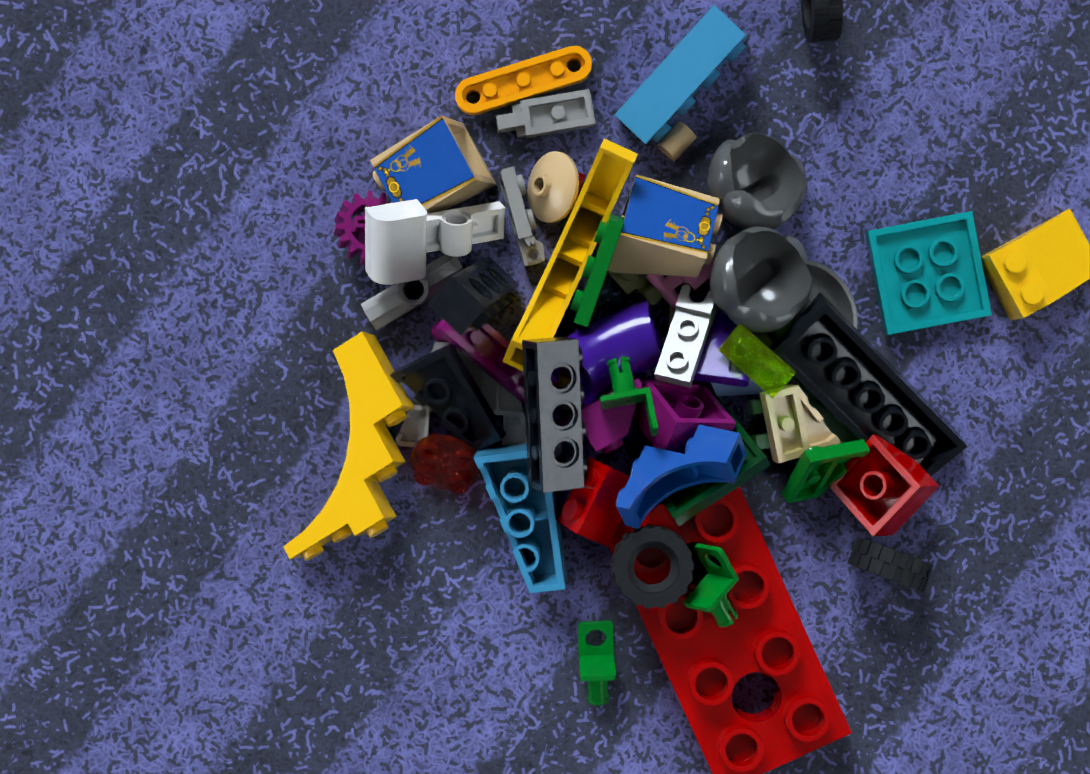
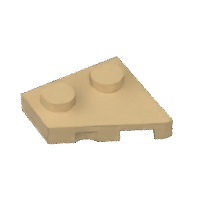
[759,383,841,463]

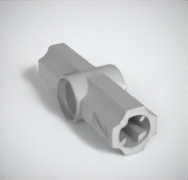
[361,255,464,331]

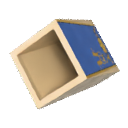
[370,116,497,213]
[607,174,723,277]

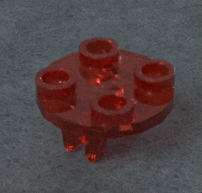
[410,433,480,494]

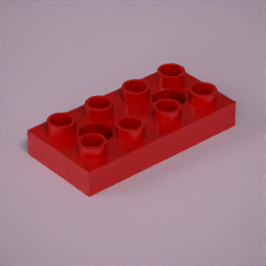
[609,486,852,774]

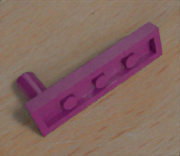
[431,319,555,405]

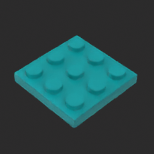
[865,211,992,336]

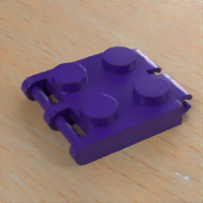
[693,313,756,387]

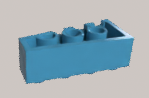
[615,5,747,144]
[473,443,568,593]

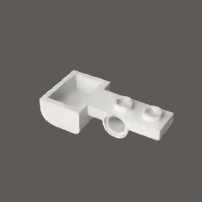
[365,199,505,285]

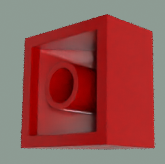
[829,434,940,537]
[557,456,630,547]

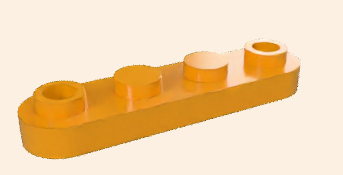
[455,46,592,116]

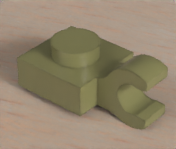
[607,271,663,308]

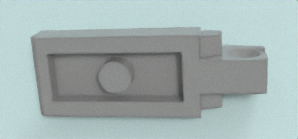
[496,89,596,138]
[498,166,545,267]

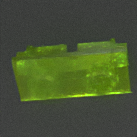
[718,324,796,398]

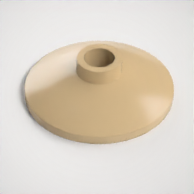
[527,151,579,223]

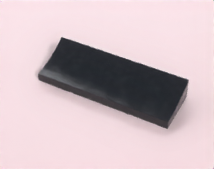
[769,292,968,476]

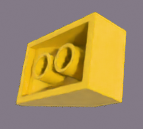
[981,209,1090,320]

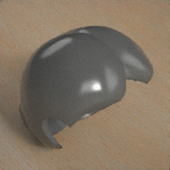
[707,132,807,230]
[710,226,812,333]

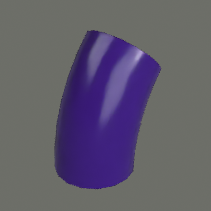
[551,300,663,404]

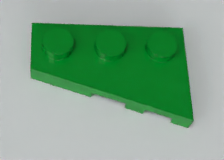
[570,213,624,327]

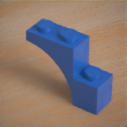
[616,425,747,529]

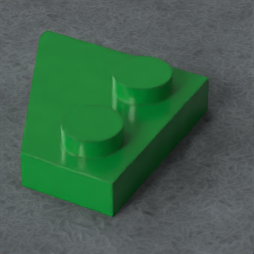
[781,439,870,504]

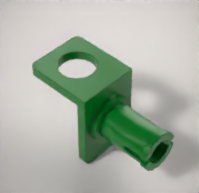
[600,357,658,437]
[683,543,739,627]
[578,620,616,706]

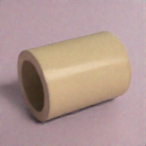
[657,121,697,162]

